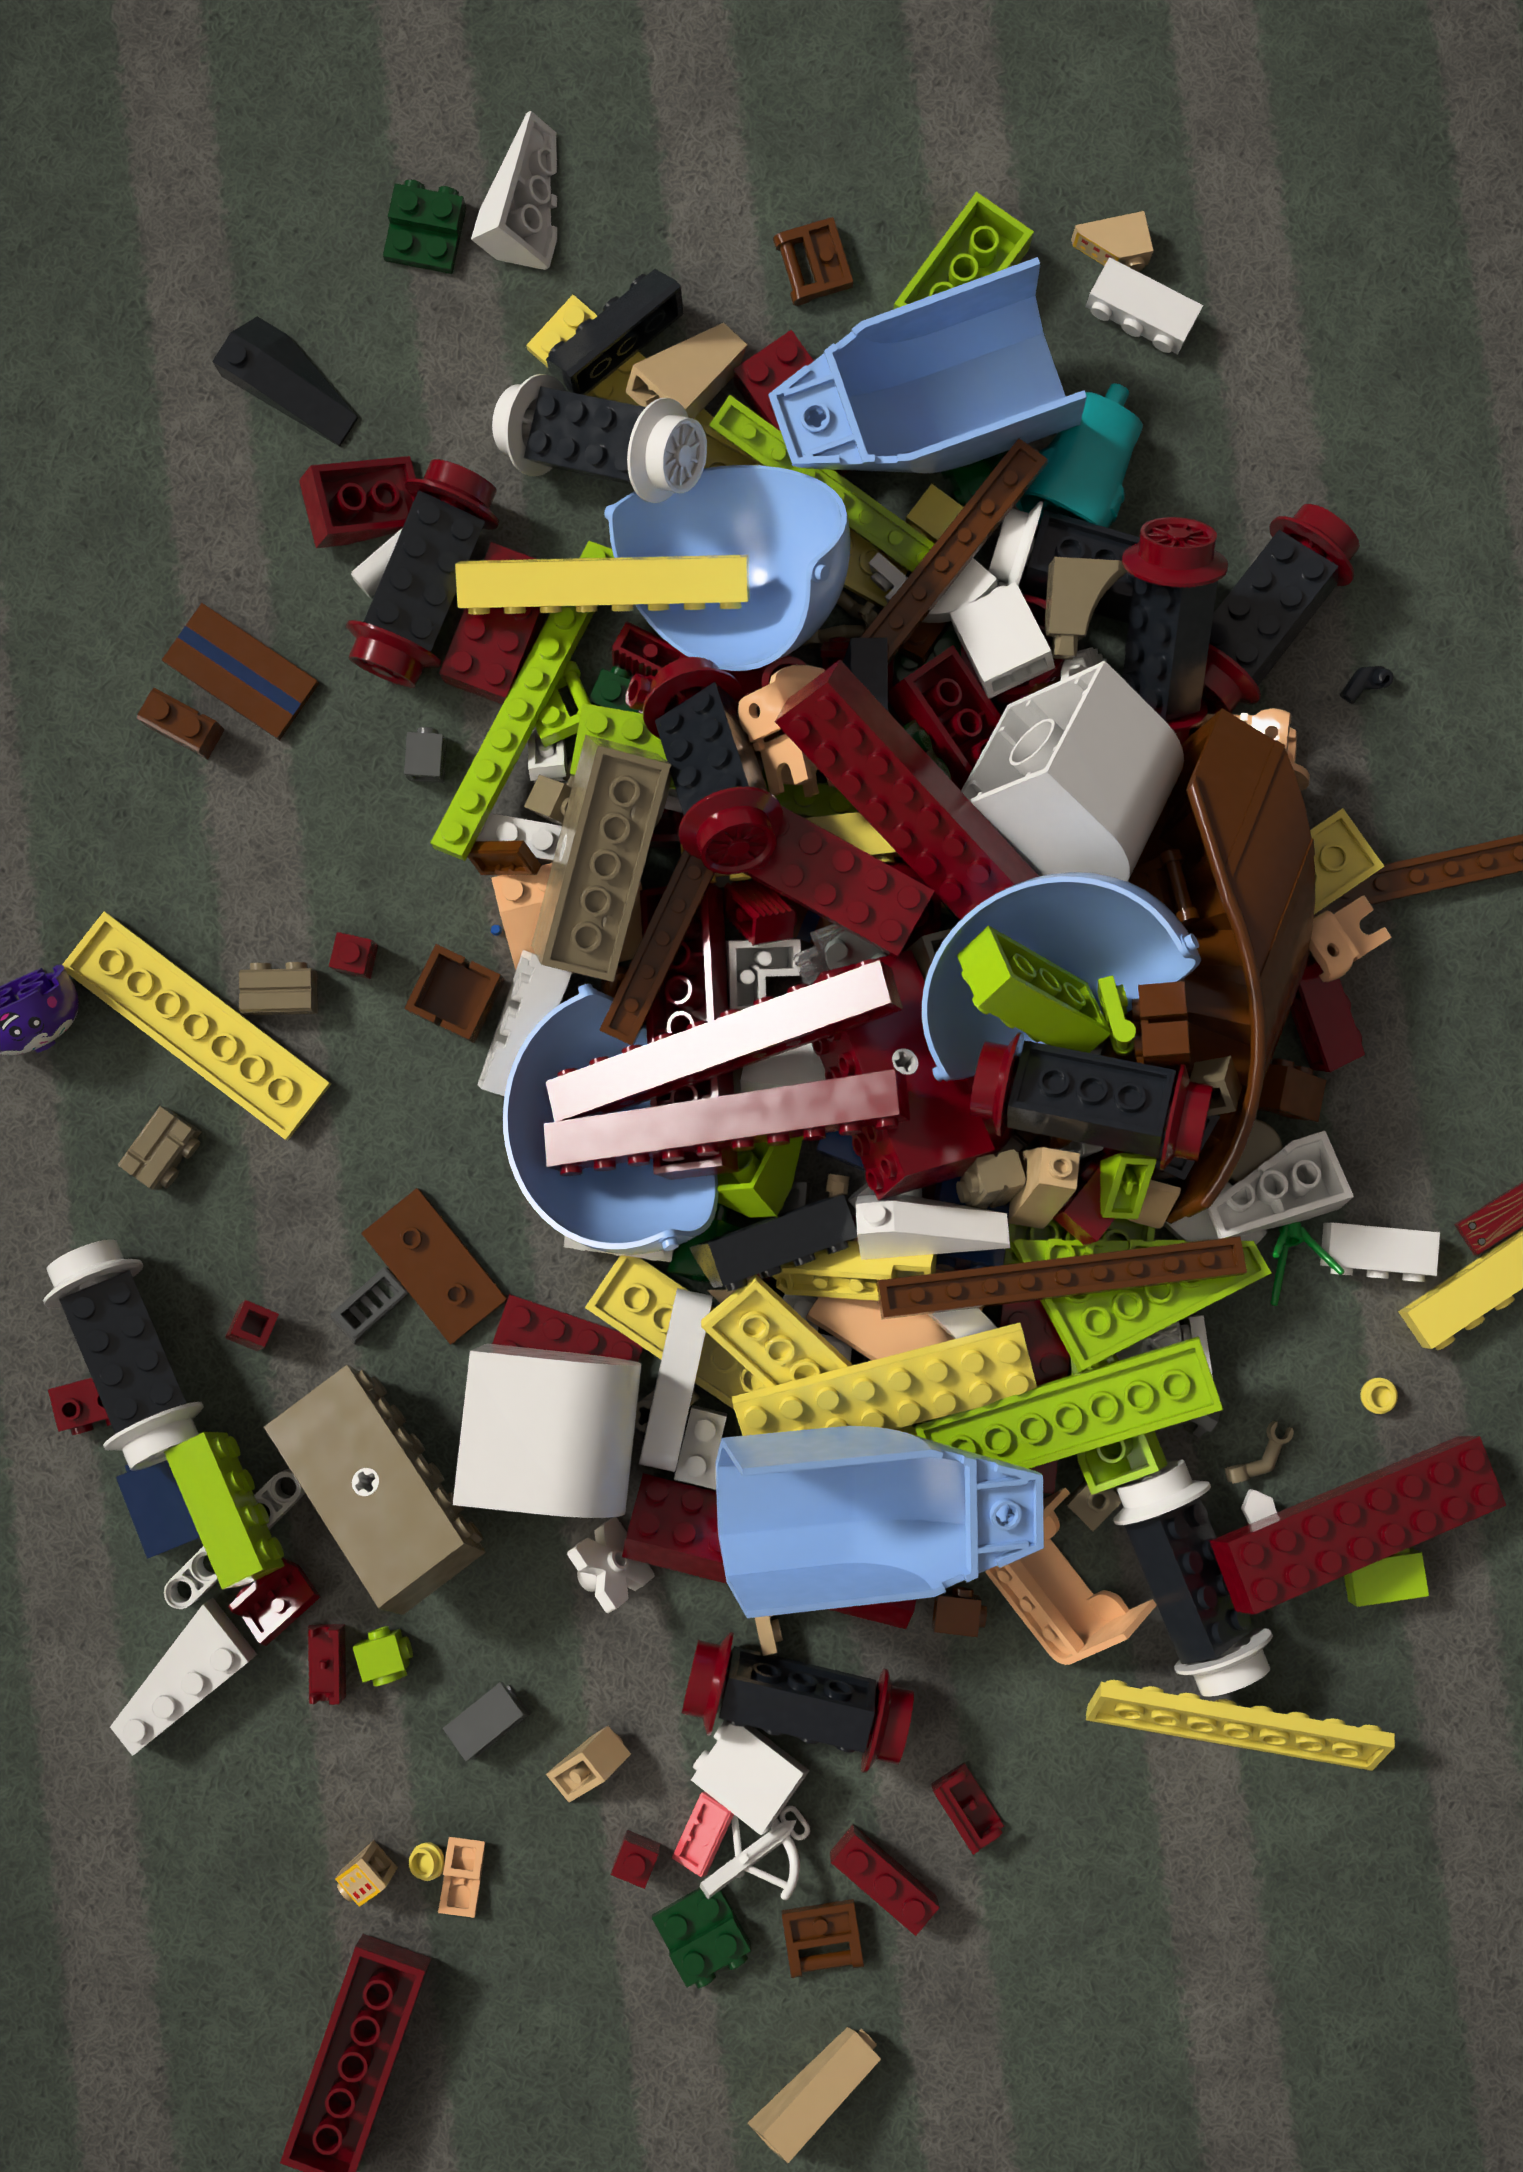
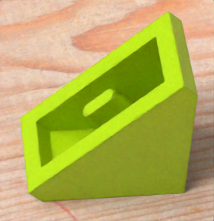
[1100,1153,1157,1219]

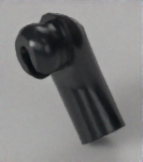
[1340,666,1394,704]

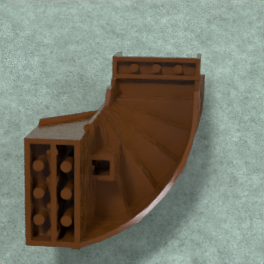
[1048,708,1315,1224]

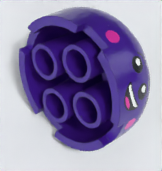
[0,965,79,1055]

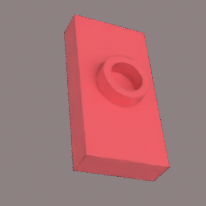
[672,1792,734,1877]

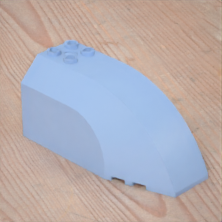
[768,257,1087,473]
[715,1426,1044,1618]

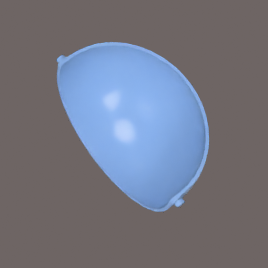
[604,465,850,671]
[922,872,1201,1082]
[503,984,718,1255]

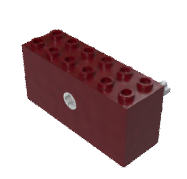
[812,950,995,1201]

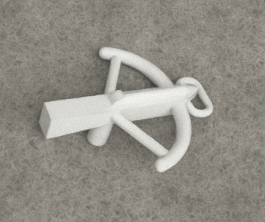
[700,1806,810,1900]

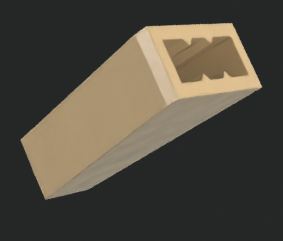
[626,323,747,419]
[1008,1147,1080,1229]
[747,2027,881,2163]

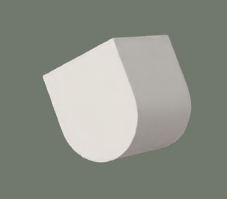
[961,661,1184,882]
[453,1344,641,1518]

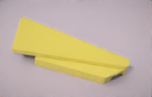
[772,1241,937,1301]

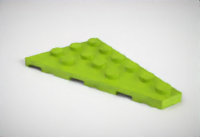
[1010,1238,1271,1372]

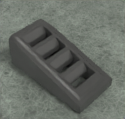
[330,1266,409,1344]

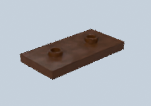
[361,1188,508,1345]

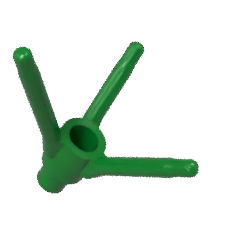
[1271,1221,1345,1306]

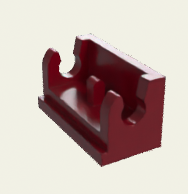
[308,1624,346,1705]
[931,1762,1004,1855]

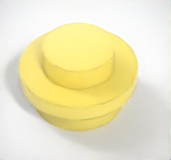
[1360,1378,1398,1414]
[409,1842,445,1881]

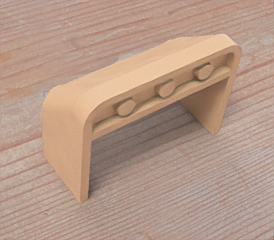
[985,1487,1157,1665]

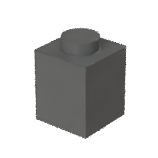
[404,727,447,783]

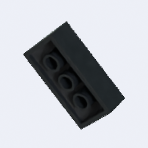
[546,269,684,395]
[690,1194,857,1292]

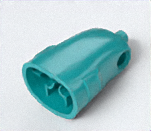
[1015,383,1143,528]

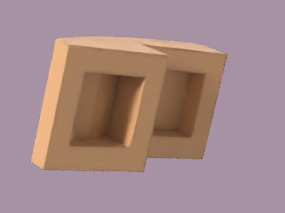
[438,1837,485,1918]

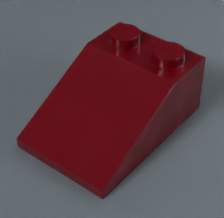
[299,456,416,548]

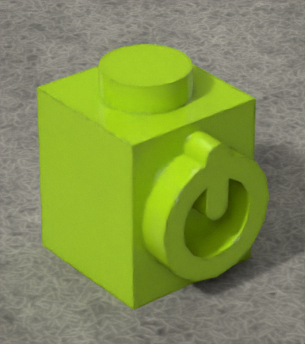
[353,1626,413,1686]

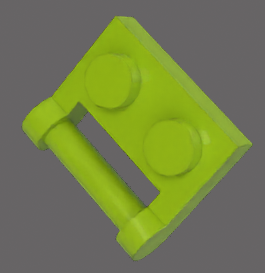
[535,661,593,747]
[1098,975,1136,1056]

